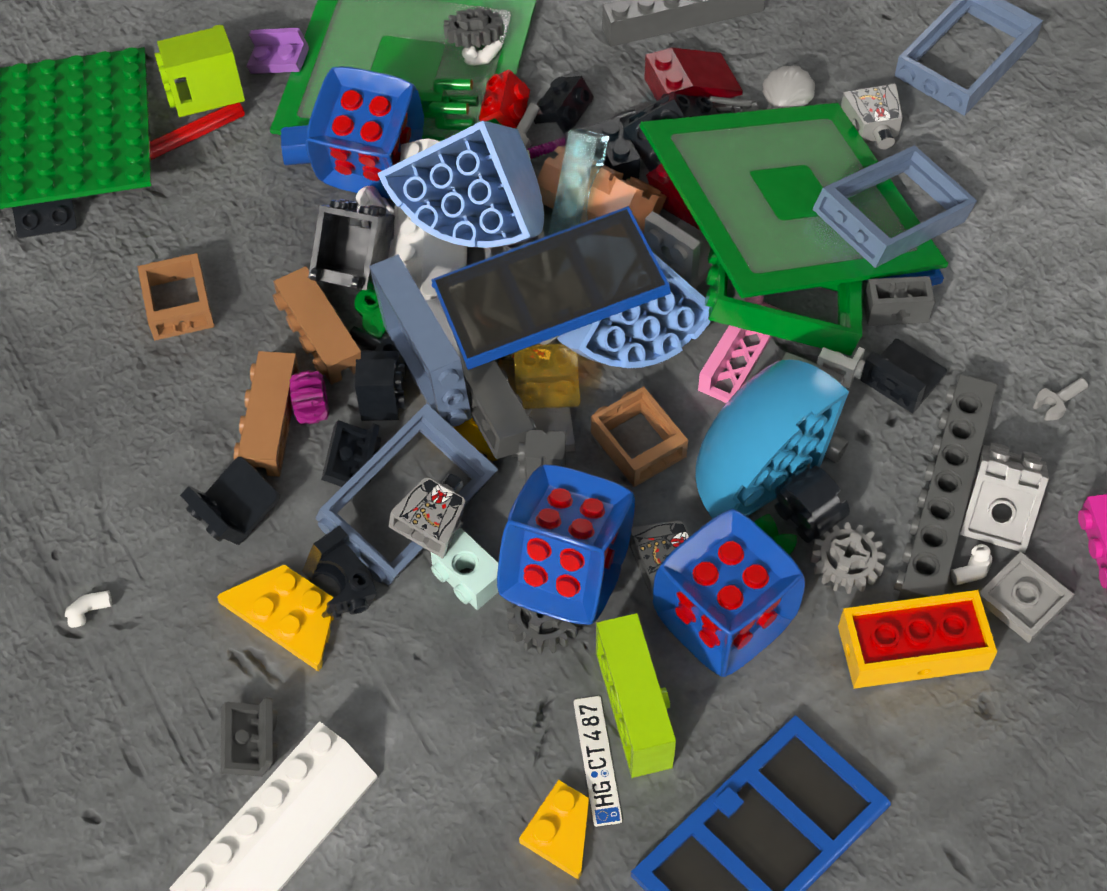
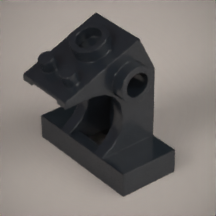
[302,525,376,620]

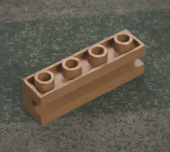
[272,266,361,385]
[234,351,300,477]

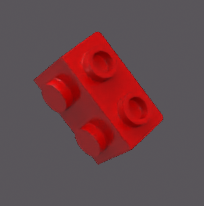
[479,69,531,128]

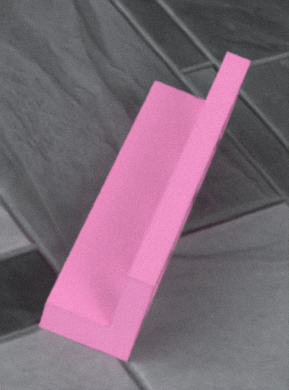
[698,295,784,403]

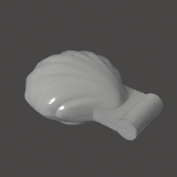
[762,65,815,110]

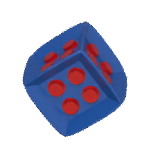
[306,66,424,199]
[497,465,635,625]
[653,509,805,677]

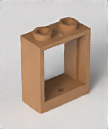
[137,253,215,341]
[591,386,688,487]

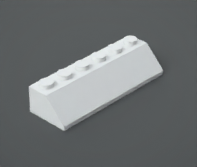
[396,138,467,304]
[169,721,378,891]

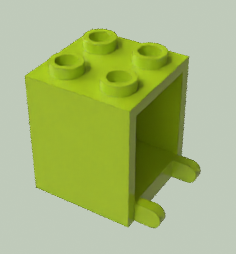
[154,25,245,117]

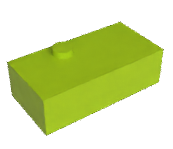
[596,613,676,778]

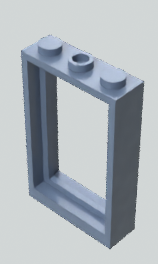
[895,0,1043,116]
[812,145,977,268]
[369,254,472,427]
[315,403,498,586]

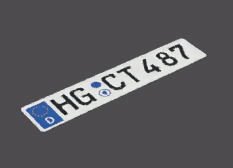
[573,696,622,827]

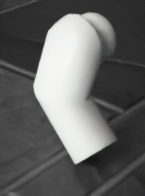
[951,544,993,586]

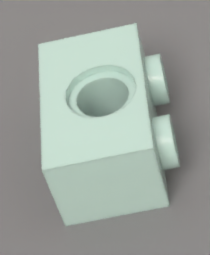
[430,528,498,610]

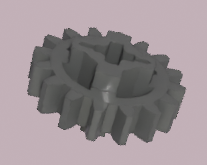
[443,8,504,48]
[507,603,580,654]

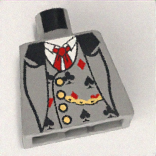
[841,84,902,149]
[388,474,466,559]

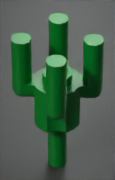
[418,78,479,130]

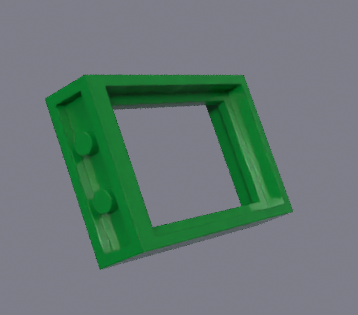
[705,248,862,356]

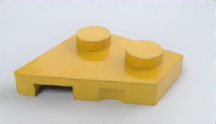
[519,780,589,880]

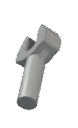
[515,103,540,149]
[1033,378,1088,421]

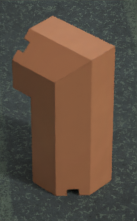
[537,146,667,240]

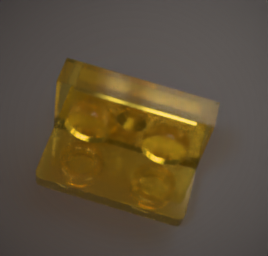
[514,344,580,409]

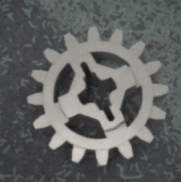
[811,522,886,594]

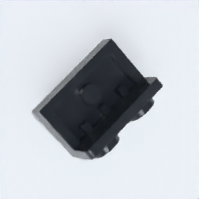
[534,76,594,134]
[321,420,381,487]

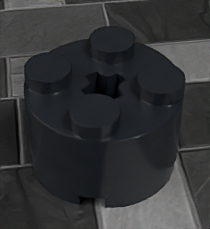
[774,463,850,543]

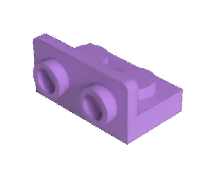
[247,28,309,74]

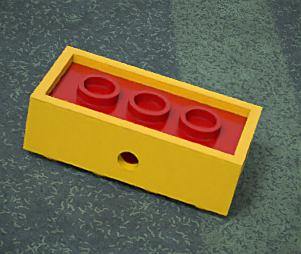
[838,590,997,689]

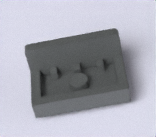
[221,698,278,777]

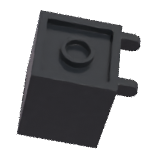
[308,199,395,290]

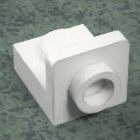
[817,347,865,388]

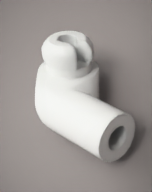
[462,40,502,66]
[65,590,112,628]

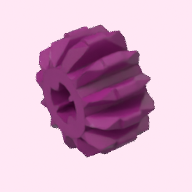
[289,371,329,424]

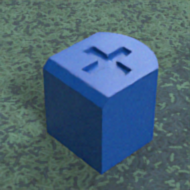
[281,125,310,165]

